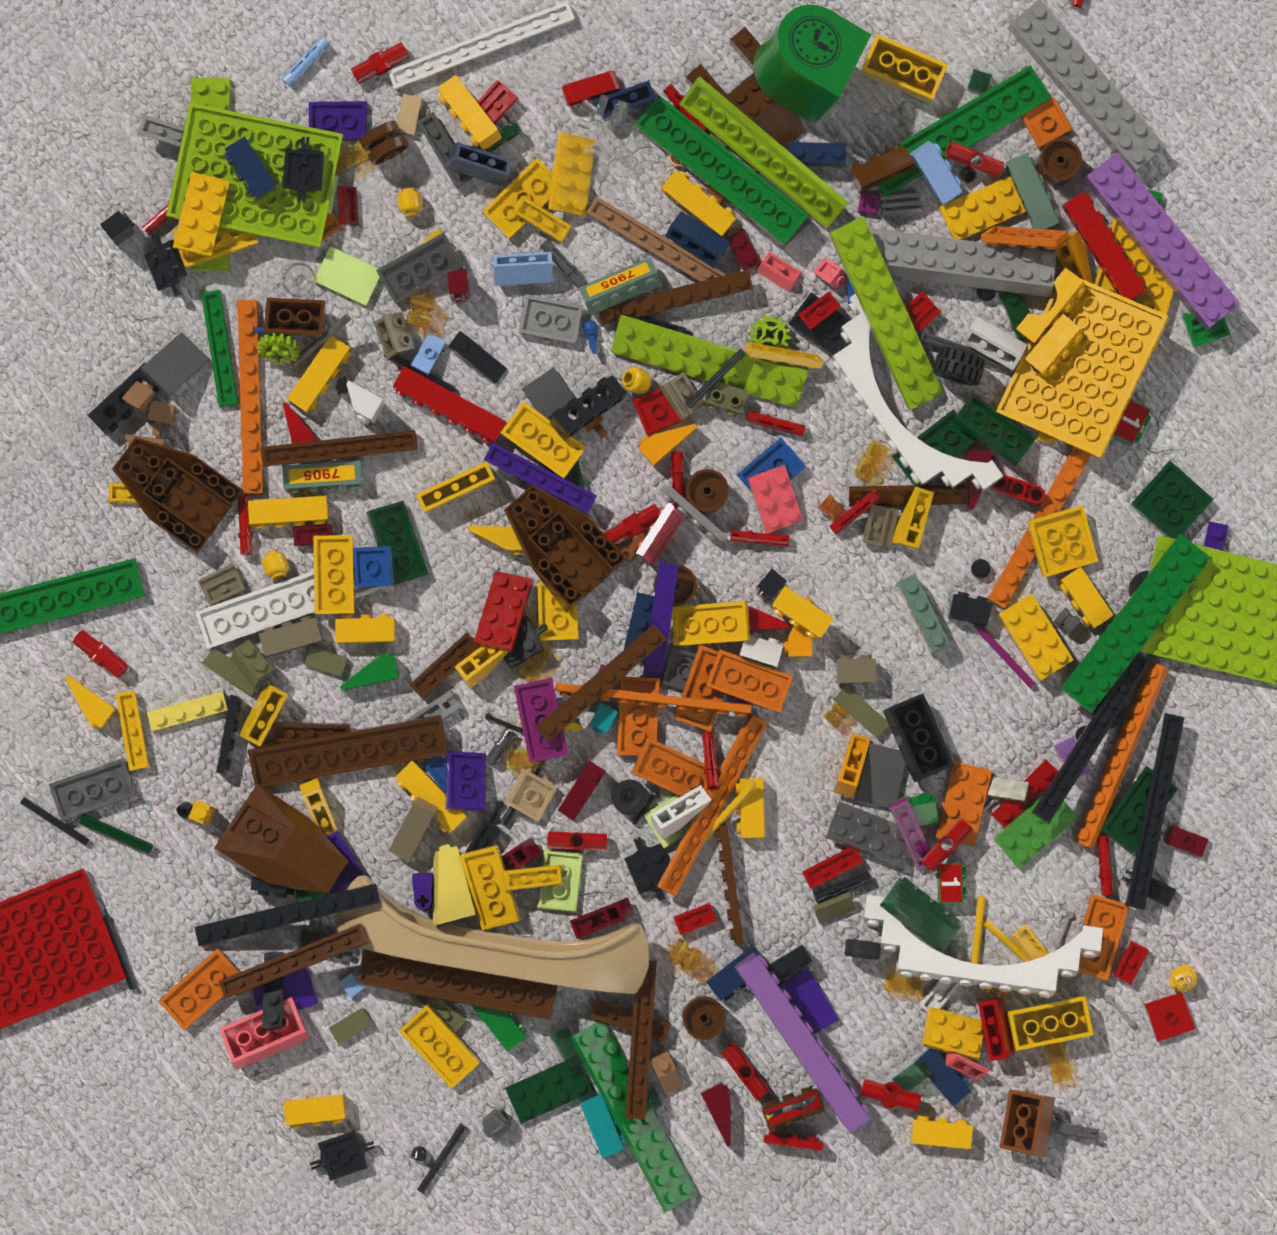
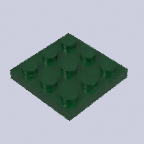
[1130,460,1213,539]

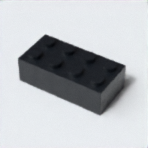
[883,693,955,783]

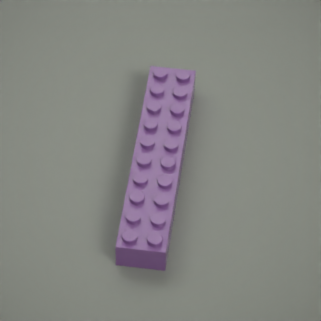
[1084,152,1240,331]
[734,953,870,1133]

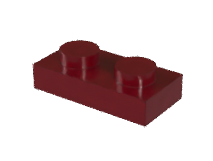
[726,229,761,271]

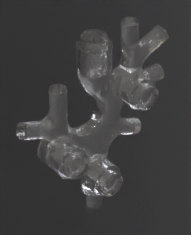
[577,95,651,190]

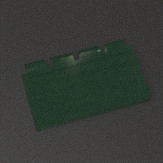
[880,877,961,953]

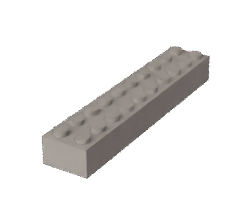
[1008,0,1166,174]
[870,228,1057,297]

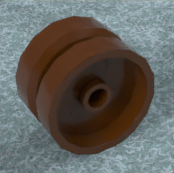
[359,120,409,166]
[1037,138,1082,185]
[686,469,729,514]
[653,563,697,607]
[682,996,726,1040]

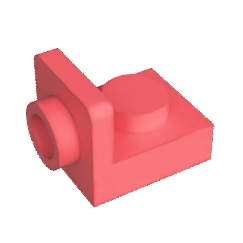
[814,257,847,291]

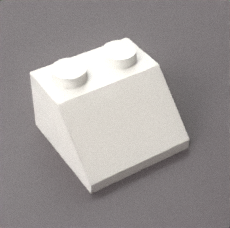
[347,381,385,425]
[739,632,783,669]

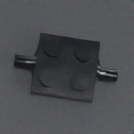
[282,137,324,204]
[144,233,188,297]
[504,615,549,669]
[624,837,669,902]
[309,1130,376,1181]

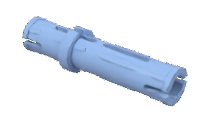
[281,37,330,87]

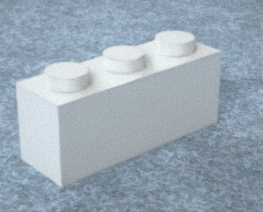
[962,317,1027,370]

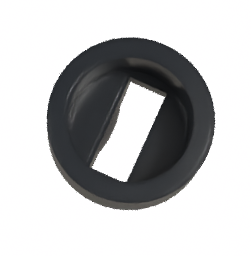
[959,167,977,184]
[176,801,193,819]
[410,1146,427,1161]

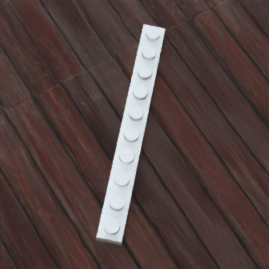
[388,1,575,90]

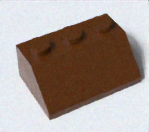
[849,145,915,194]
[263,298,327,337]

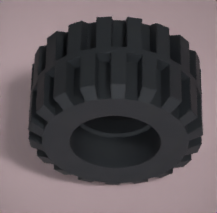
[932,347,986,386]

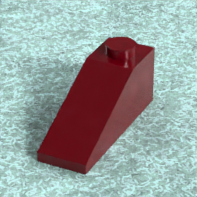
[966,451,995,512]
[558,761,606,821]
[502,837,542,870]
[570,897,635,939]
[700,1082,732,1147]

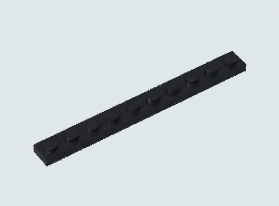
[1032,653,1152,824]
[1125,713,1185,910]
[194,883,381,946]

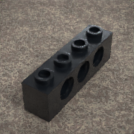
[87,362,159,434]
[550,375,627,441]

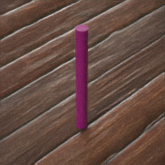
[977,626,1036,688]

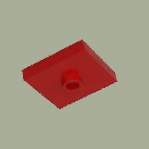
[632,389,683,436]
[1144,992,1195,1042]

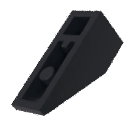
[448,331,507,384]

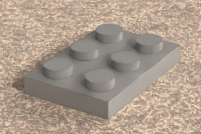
[518,294,583,344]

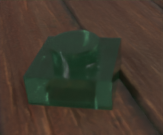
[967,69,992,94]
[647,1086,662,1108]

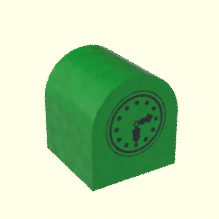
[754,5,872,125]

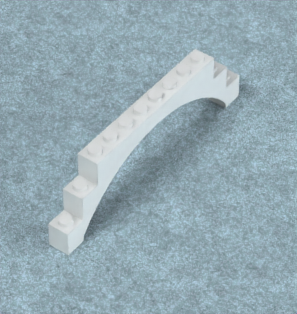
[832,294,1003,492]
[863,895,1103,998]

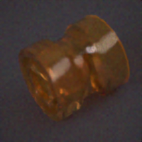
[818,494,845,521]

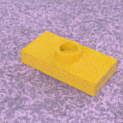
[1010,924,1049,961]

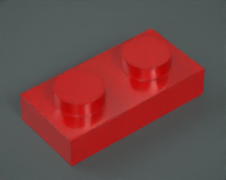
[798,291,841,330]
[673,903,717,935]
[1113,941,1149,985]

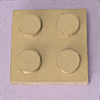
[504,768,557,822]

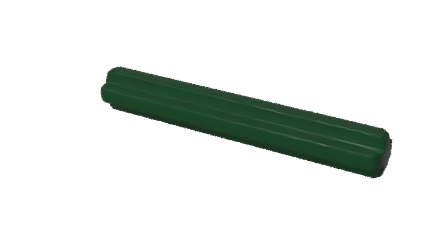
[80,814,154,854]

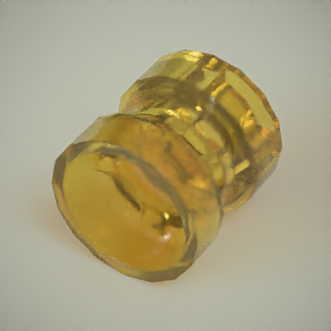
[823,701,850,729]

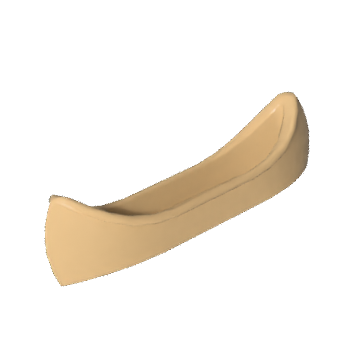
[338,875,649,994]

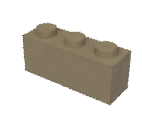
[259,616,323,657]
[388,797,438,862]

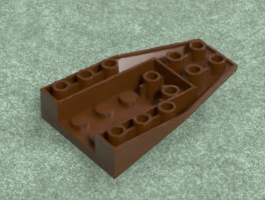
[112,437,243,554]
[504,485,626,613]
[214,784,349,895]

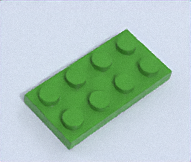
[993,795,1078,869]

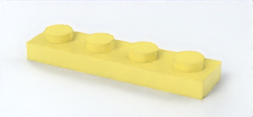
[147,691,228,731]

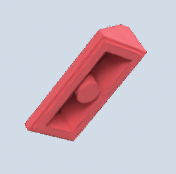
[757,252,802,292]
[946,1053,989,1080]

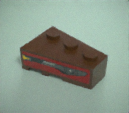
[761,1086,825,1132]

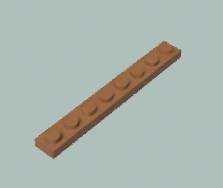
[586,196,726,282]

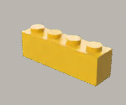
[437,75,502,150]
[661,170,736,237]
[287,336,352,414]
[416,461,496,515]
[248,496,329,529]
[396,761,468,834]

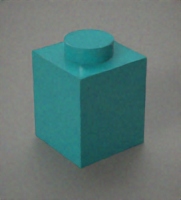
[590,703,618,735]

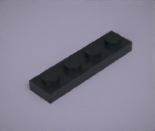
[216,695,242,774]
[262,952,285,1031]

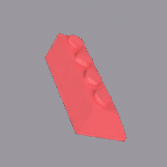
[219,997,310,1070]

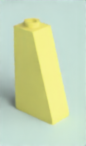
[433,844,475,926]

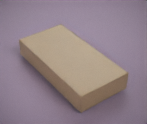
[397,94,422,136]

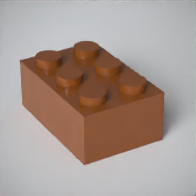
[999,1089,1055,1156]

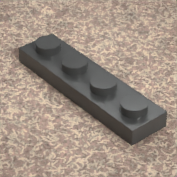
[417,112,473,189]

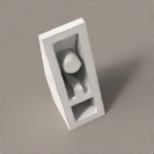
[651,785,712,840]

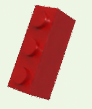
[978,997,1015,1061]

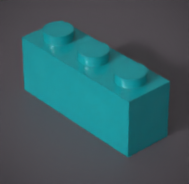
[580,1094,626,1159]

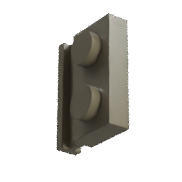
[660,372,704,420]
[862,504,899,548]
[198,564,246,606]

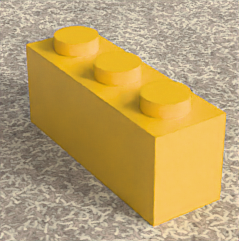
[1025,314,1084,377]
[1059,567,1114,629]
[771,586,834,640]
[335,614,396,644]
[239,682,288,746]
[736,778,765,838]
[283,1094,346,1129]
[910,1115,973,1149]

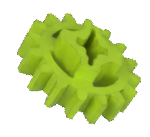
[749,314,791,348]
[257,333,300,365]

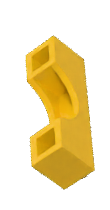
[1016,267,1086,345]

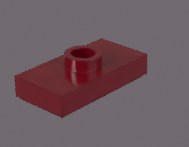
[337,186,359,227]
[293,524,333,546]
[1164,825,1209,857]

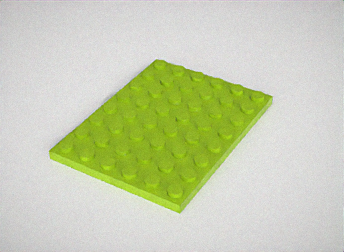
[166,103,343,248]
[1139,535,1277,685]

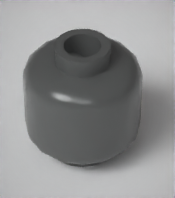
[482,1109,511,1139]

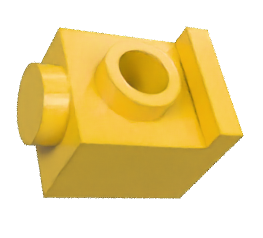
[188,800,216,826]

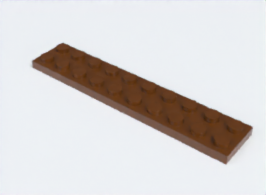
[248,715,448,787]
[357,949,558,1020]

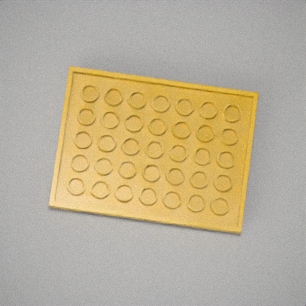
[996,279,1169,459]

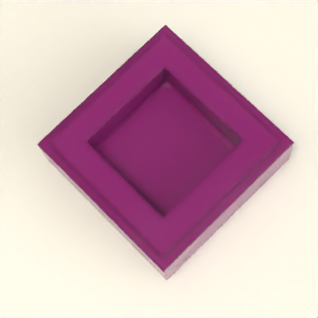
[858,193,880,215]

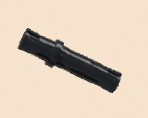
[813,871,872,904]

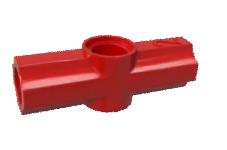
[350,42,410,85]
[945,141,1005,178]
[604,504,660,546]
[72,629,129,679]
[921,818,973,873]
[547,831,607,851]
[721,1043,770,1101]
[860,1079,922,1112]

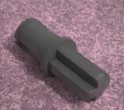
[485,727,516,765]

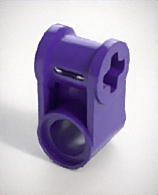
[412,872,433,911]

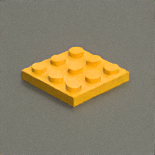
[1027,505,1098,578]

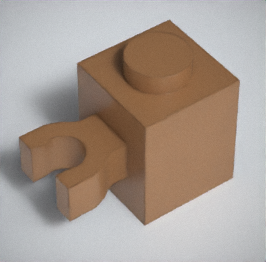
[147,400,179,438]

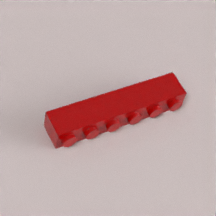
[1062,192,1146,300]
[393,366,507,445]

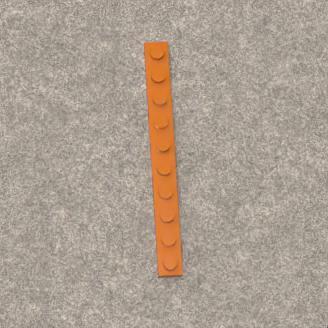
[237,300,263,494]
[988,447,1091,609]
[1074,662,1169,849]
[555,683,752,717]
[657,714,767,896]

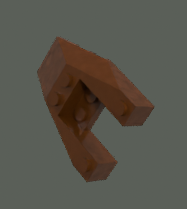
[686,27,805,148]

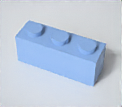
[910,141,963,205]
[493,252,553,286]

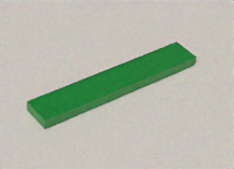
[201,290,239,408]

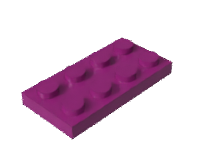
[514,678,568,763]

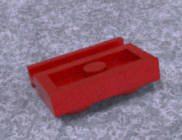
[477,80,519,125]
[905,292,942,335]

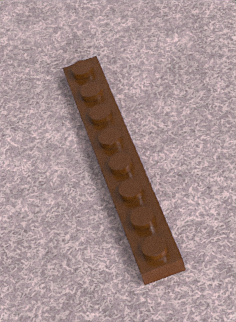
[599,270,753,326]
[260,430,418,467]
[535,624,667,743]
[219,924,368,1000]
[625,960,657,1120]

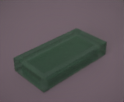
[550,1027,584,1071]
[892,1058,932,1091]

